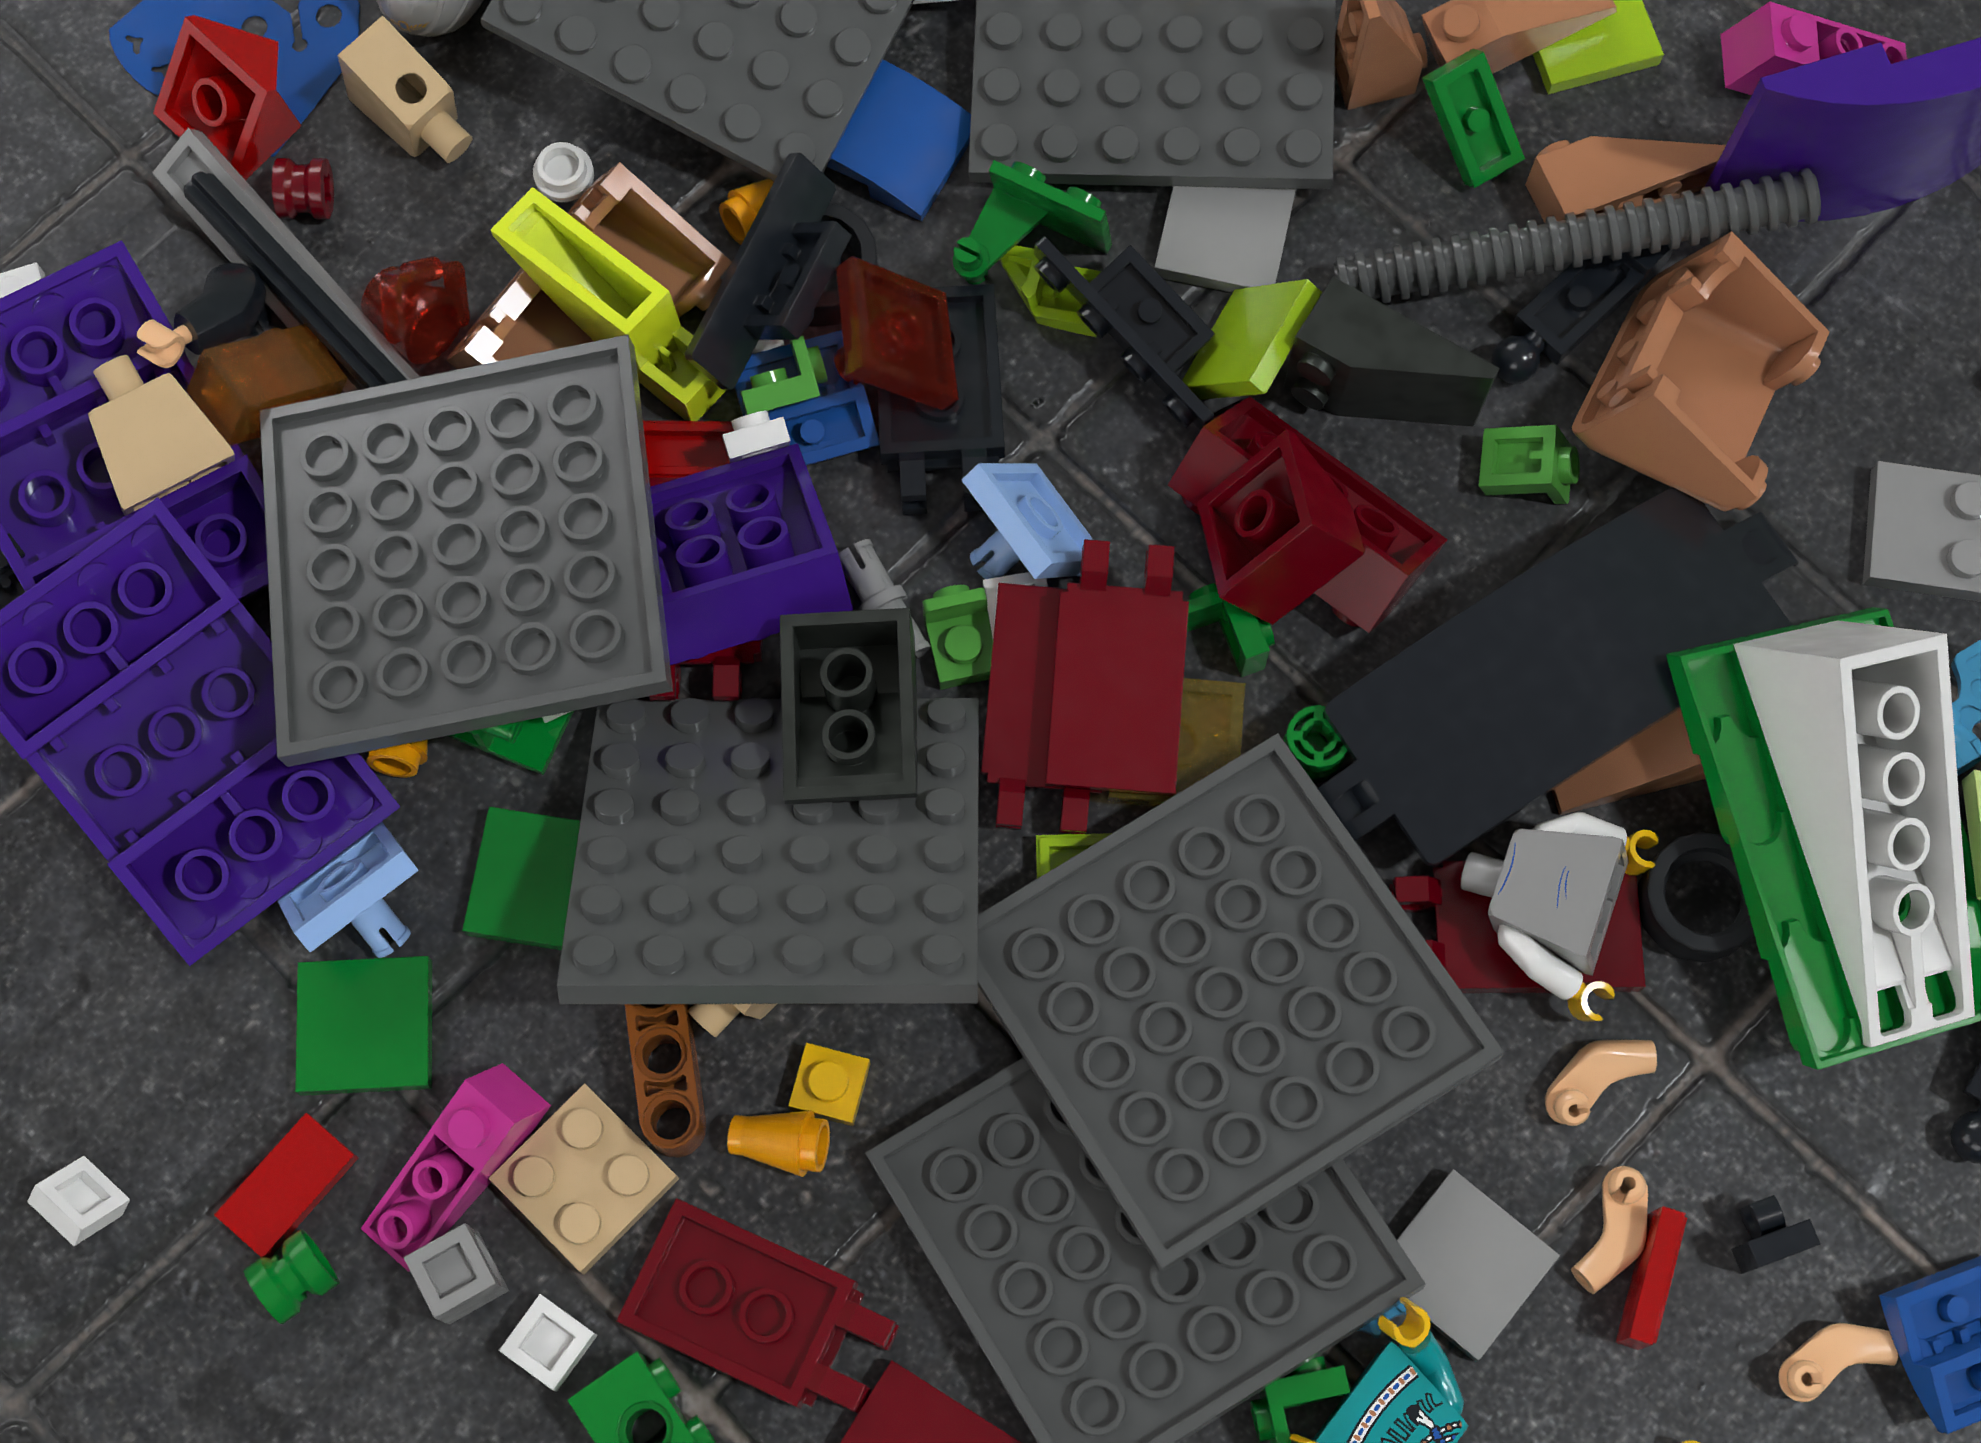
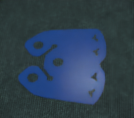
[109,0,360,157]

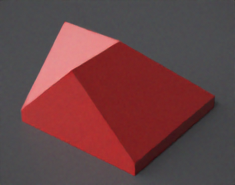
[153,15,302,180]

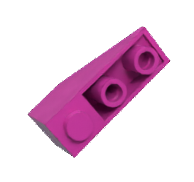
[1720,1,1907,95]
[361,1063,551,1272]

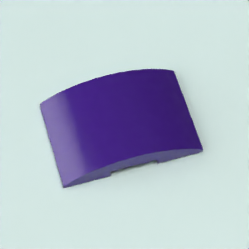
[1705,37,1981,222]
[0,240,269,601]
[0,497,400,966]

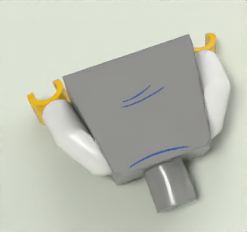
[1461,812,1658,1022]

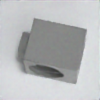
[403,1223,509,1325]

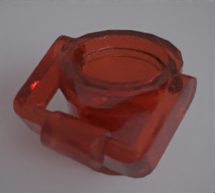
[361,256,470,364]

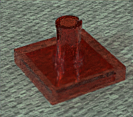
[834,256,958,410]

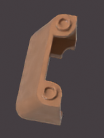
[446,162,732,370]
[1572,231,1830,512]

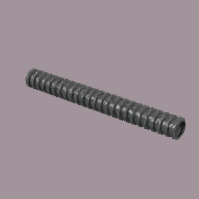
[1333,168,1821,303]

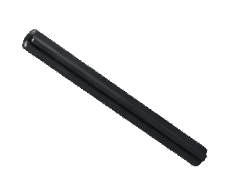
[183,171,407,388]

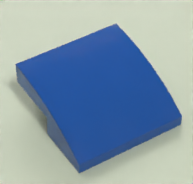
[827,60,971,221]
[734,329,880,466]
[1879,1256,1981,1434]

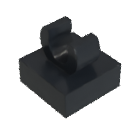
[1731,1195,1821,1274]

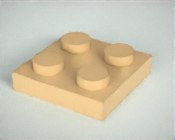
[488,1083,679,1275]

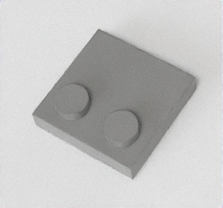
[1863,461,1981,602]

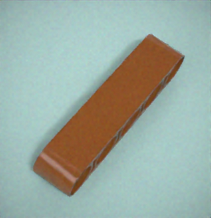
[624,1004,706,1158]

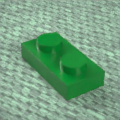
[1422,49,1525,188]

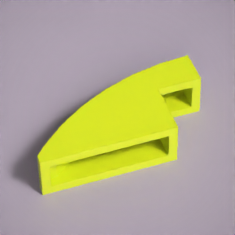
[490,187,727,421]

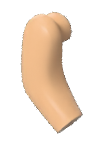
[1545,1040,1657,1126]
[1571,1166,1648,1294]
[1778,1323,1898,1402]

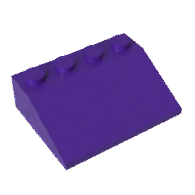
[650,443,853,665]

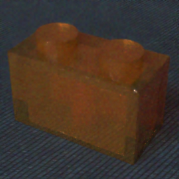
[186,324,348,446]

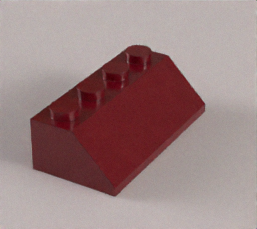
[1167,396,1448,633]

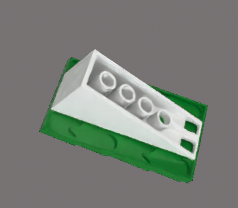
[1666,607,1981,1070]

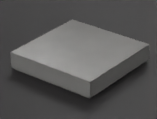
[1154,186,1296,293]
[1397,1169,1560,1362]

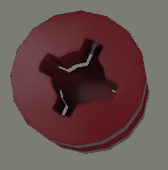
[272,158,334,219]

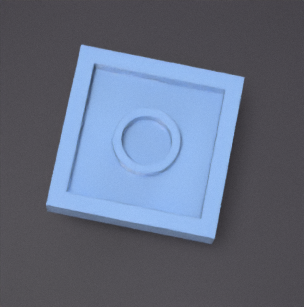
[962,463,1093,579]
[277,822,419,958]

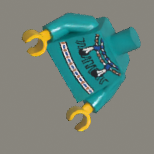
[1289,1297,1468,1443]

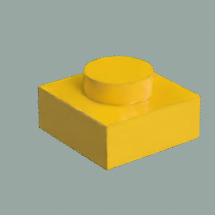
[788,1043,871,1126]

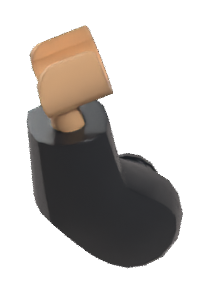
[137,263,271,368]

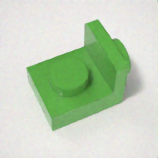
[740,335,828,415]
[1479,425,1580,504]
[922,585,993,690]

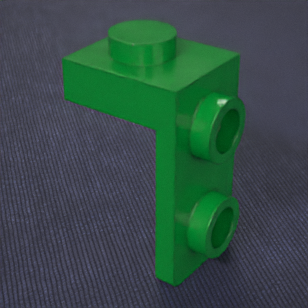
[1187,583,1275,677]
[1250,1356,1351,1443]

